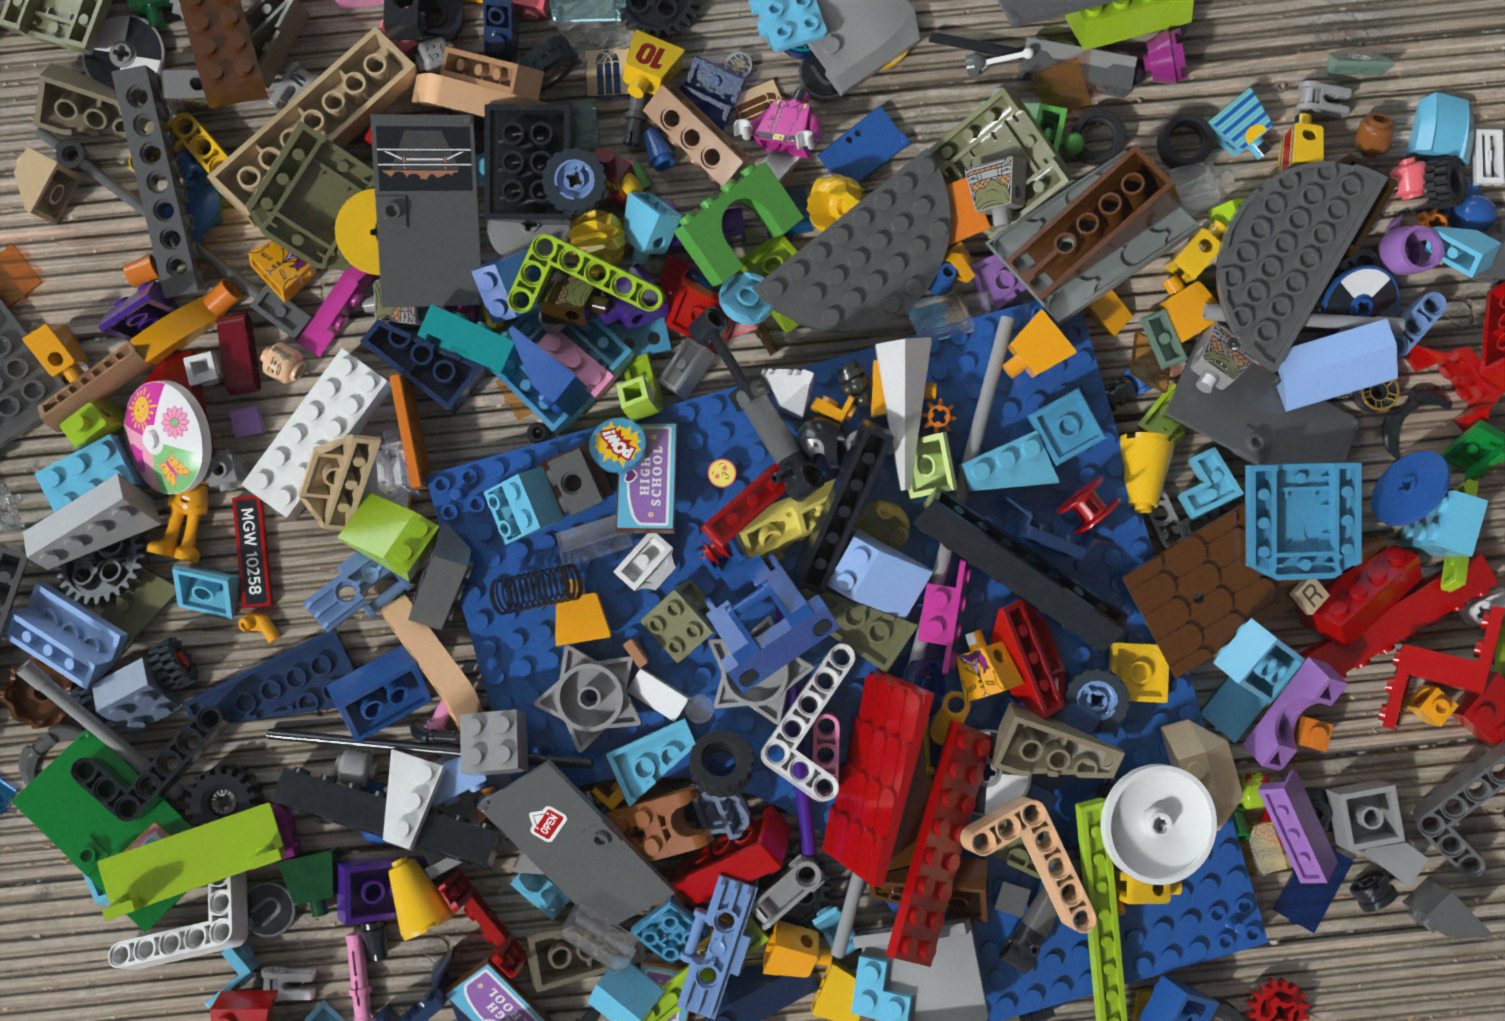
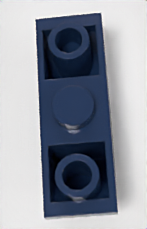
[483,0,519,64]

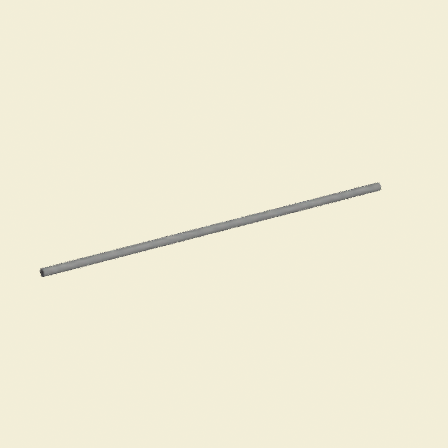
[831,316,1015,958]

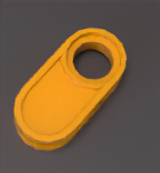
[929,690,971,745]

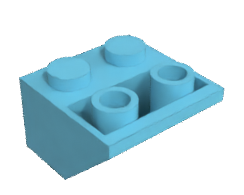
[484,466,565,545]

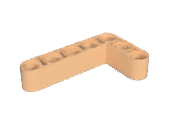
[412,73,549,118]
[380,594,484,731]
[960,796,1096,933]

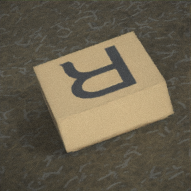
[1289,579,1330,615]

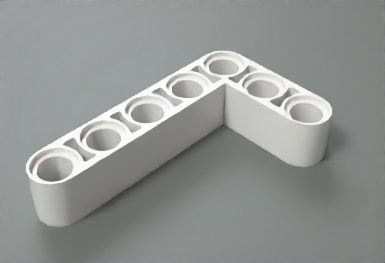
[761,644,855,802]
[108,871,248,970]

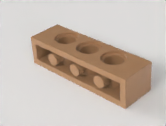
[440,46,544,100]
[643,83,752,186]

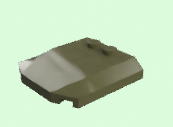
[0,0,112,55]
[929,86,1073,239]
[245,121,377,272]

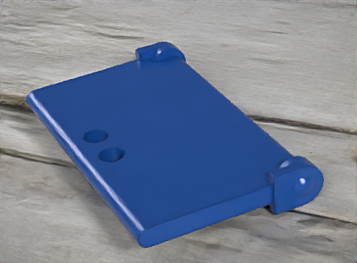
[817,106,911,183]

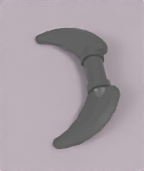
[19,724,84,785]

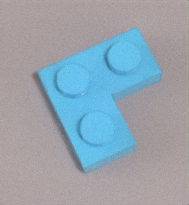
[1178,447,1244,521]
[851,954,913,1021]

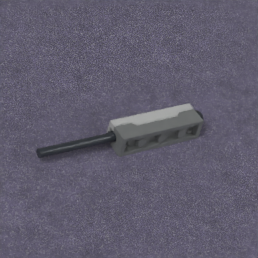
[929,31,1145,98]

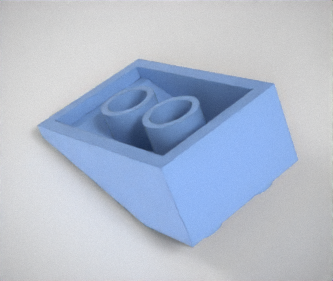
[827,528,933,620]

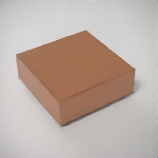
[623,638,650,668]

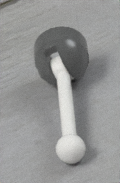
[965,47,1034,77]

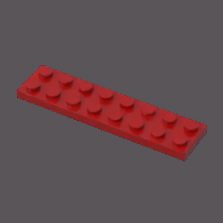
[886,720,993,967]

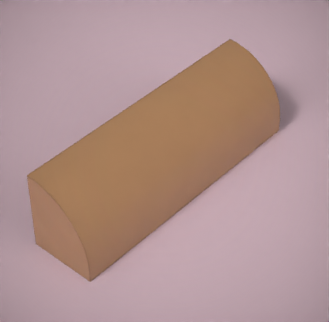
[37,341,154,433]

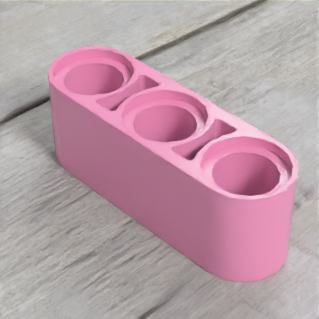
[813,711,840,796]

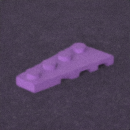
[970,254,1026,315]

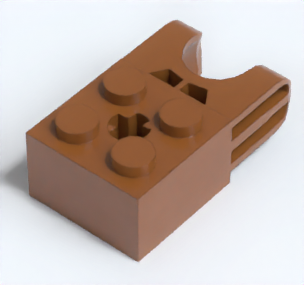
[606,785,714,862]

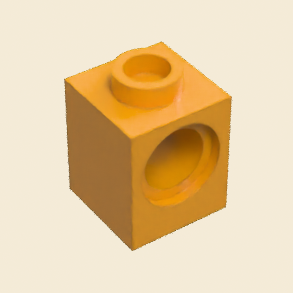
[1404,684,1459,727]

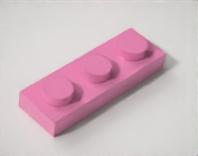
[537,331,616,400]

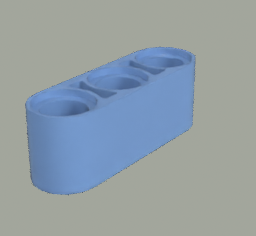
[1393,292,1447,359]

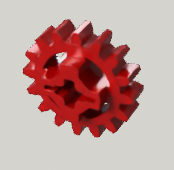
[1245,977,1310,1021]

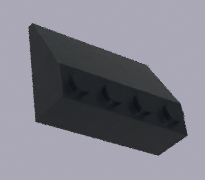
[484,104,575,225]

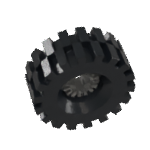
[185,764,264,826]

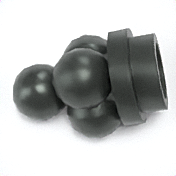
[837,360,872,407]

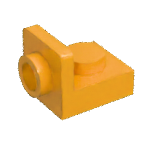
[942,242,975,283]
[810,395,857,424]
[592,780,624,810]

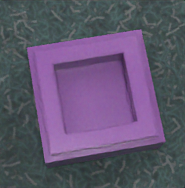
[229,405,265,439]

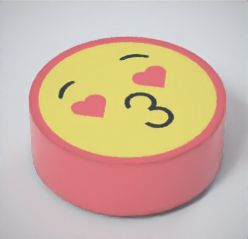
[708,459,737,488]

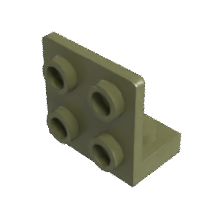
[641,577,716,663]

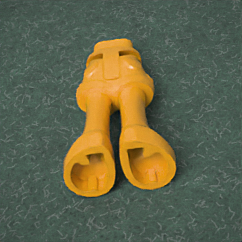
[146,478,209,563]

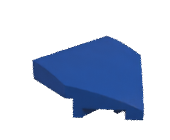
[164,184,223,244]

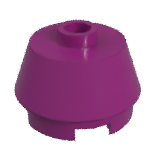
[1143,28,1188,84]

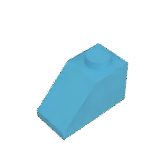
[1423,226,1502,278]

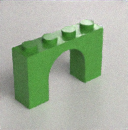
[673,162,804,287]

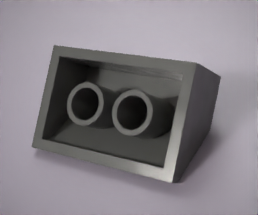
[408,523,474,630]

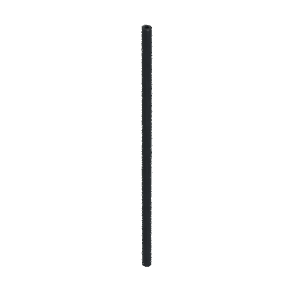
[267,728,594,770]

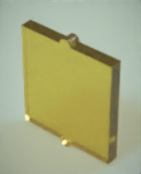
[1239,820,1289,876]

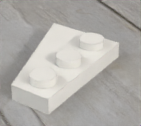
[383,749,446,851]

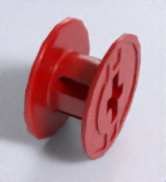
[1056,477,1121,535]

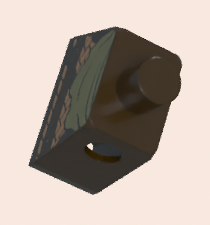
[538,268,612,326]

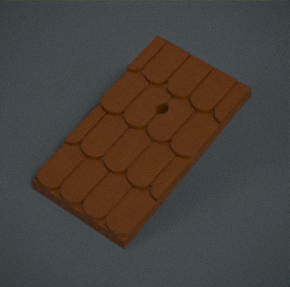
[1121,502,1321,679]

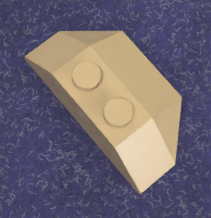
[298,434,381,530]
[1160,719,1244,831]

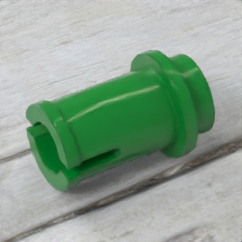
[1231,804,1251,843]

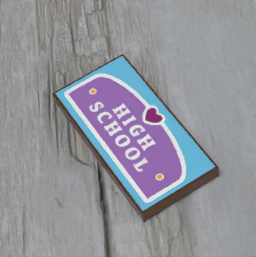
[616,423,678,534]
[444,956,553,1021]

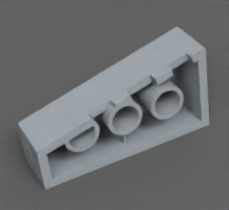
[23,474,161,570]

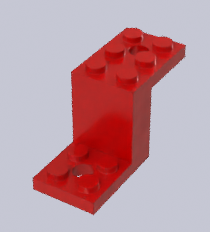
[1378,605,1505,731]

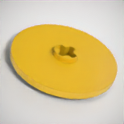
[335,189,380,275]

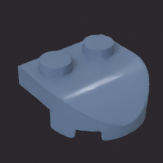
[690,783,751,840]

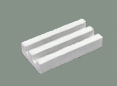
[1472,129,1505,186]

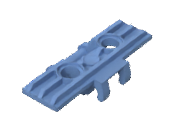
[303,551,431,633]
[677,874,758,1020]

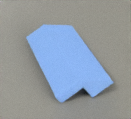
[1277,319,1398,412]
[1,581,128,690]

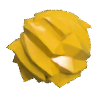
[807,173,865,232]
[566,210,627,278]

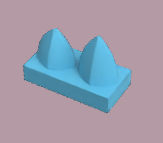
[510,873,570,921]

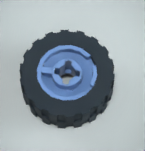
[542,147,606,215]
[1063,666,1130,733]

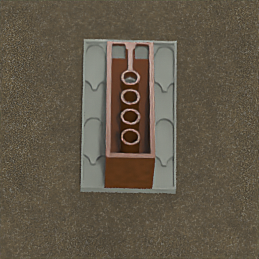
[985,144,1200,325]

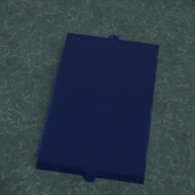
[1272,846,1354,933]

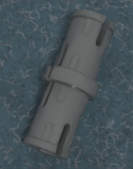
[623,91,649,147]

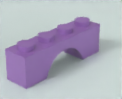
[1243,657,1348,771]

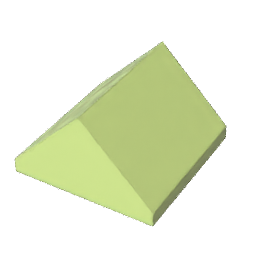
[908,432,957,499]

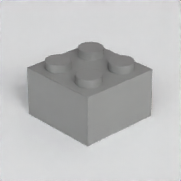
[460,709,528,776]
[1326,779,1405,851]

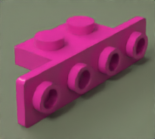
[297,265,377,357]
[918,559,971,675]

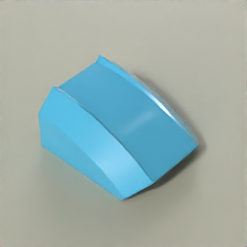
[1405,92,1474,165]

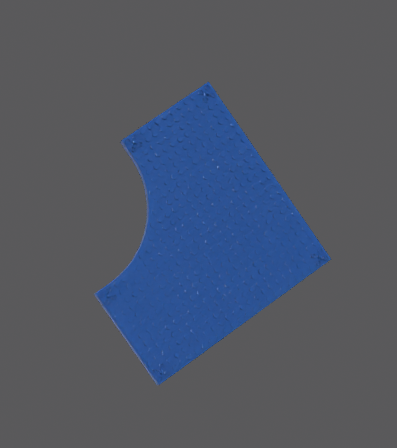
[425,300,1269,1021]

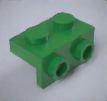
[1442,419,1505,482]

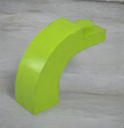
[616,353,664,422]

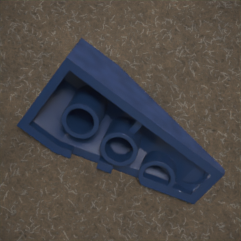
[704,966,819,1021]

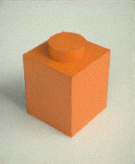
[1294,715,1334,752]

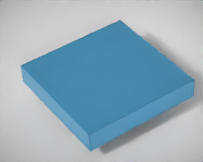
[631,896,711,965]

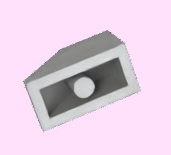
[1357,838,1429,887]

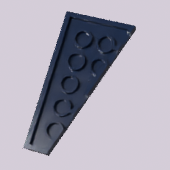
[182,628,356,726]

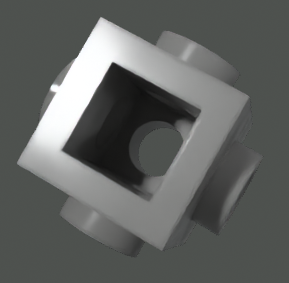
[204,450,248,492]

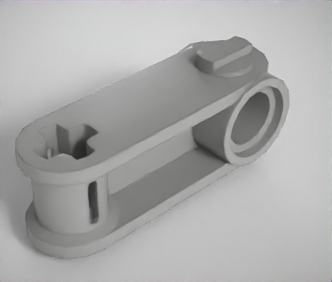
[751,853,825,930]

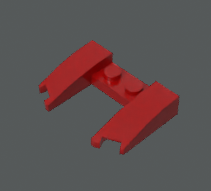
[437,868,526,979]

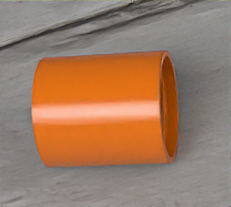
[123,255,160,288]
[203,279,242,316]

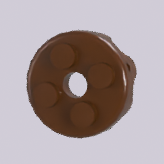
[0,658,79,729]

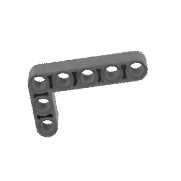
[1413,740,1505,878]

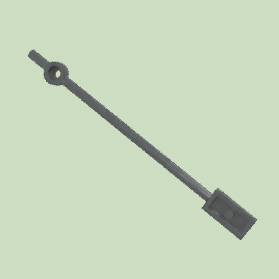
[35,127,313,340]

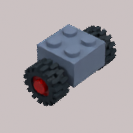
[69,637,198,735]

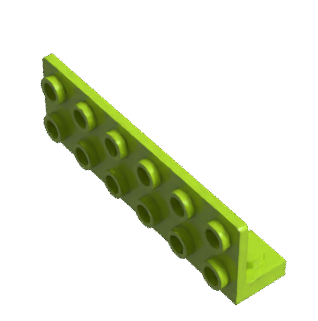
[97,802,287,921]

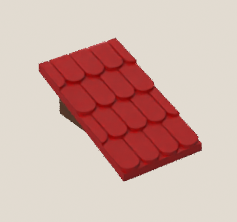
[822,669,935,888]

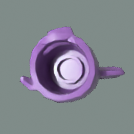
[1377,215,1445,275]

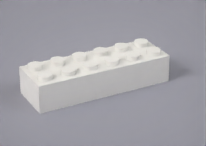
[241,348,392,519]

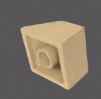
[14,147,82,225]

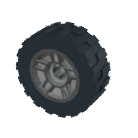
[519,35,579,92]

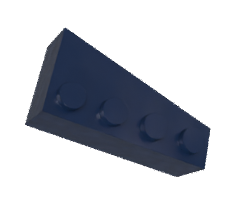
[360,319,489,414]

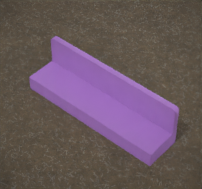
[1258,770,1337,883]

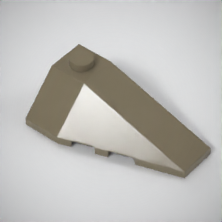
[526,929,646,993]

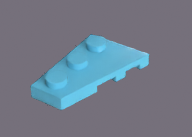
[958,430,1060,492]
[606,718,696,807]

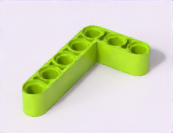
[507,234,665,313]

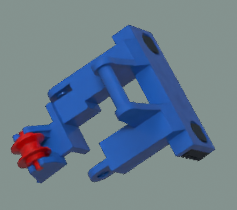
[697,540,840,694]

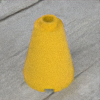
[1119,432,1175,513]
[388,855,456,941]

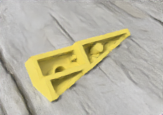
[736,479,835,566]

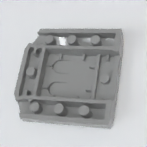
[807,0,920,96]

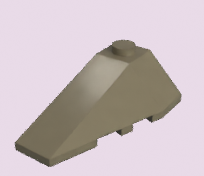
[33,63,154,137]
[992,702,1125,779]

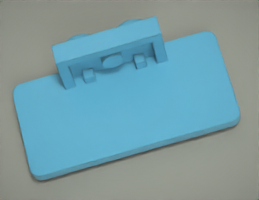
[748,0,827,52]

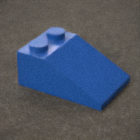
[509,326,592,417]

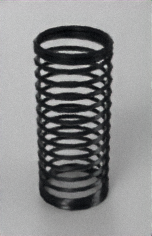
[489,563,583,615]

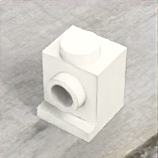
[183,351,224,387]

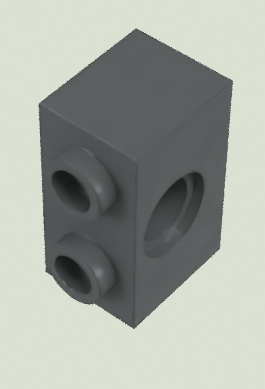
[546,448,606,516]

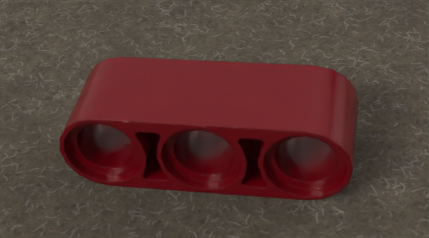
[216,312,261,396]

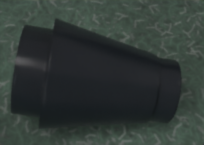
[359,920,388,960]

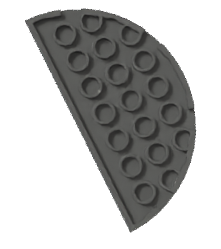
[752,148,951,332]
[1216,161,1388,373]

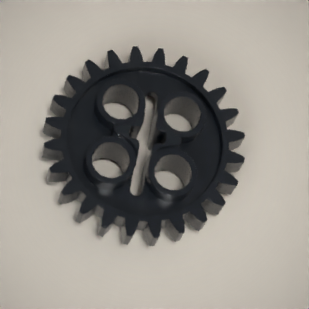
[613,0,701,40]
[56,533,150,608]
[747,841,831,930]

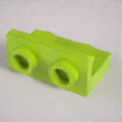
[1137,382,1187,446]

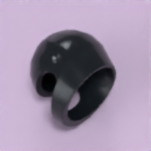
[797,416,845,469]

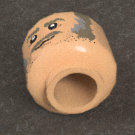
[260,342,306,384]

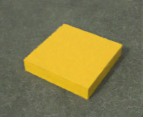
[1109,642,1169,703]

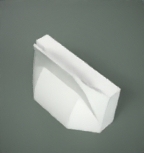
[613,533,676,591]

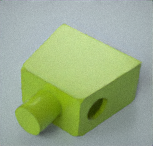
[59,401,125,450]

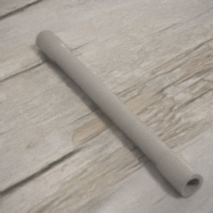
[1202,303,1405,335]
[16,660,185,801]

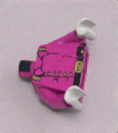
[734,89,823,159]

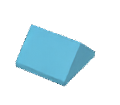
[172,565,241,619]
[588,955,666,1021]

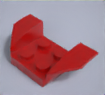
[659,254,761,351]
[1404,345,1505,433]

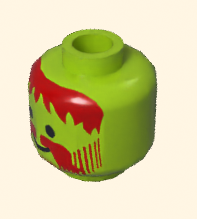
[1238,771,1275,809]

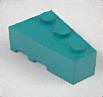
[417,304,520,379]

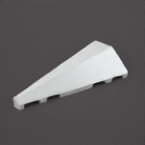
[875,337,932,491]
[760,369,814,420]

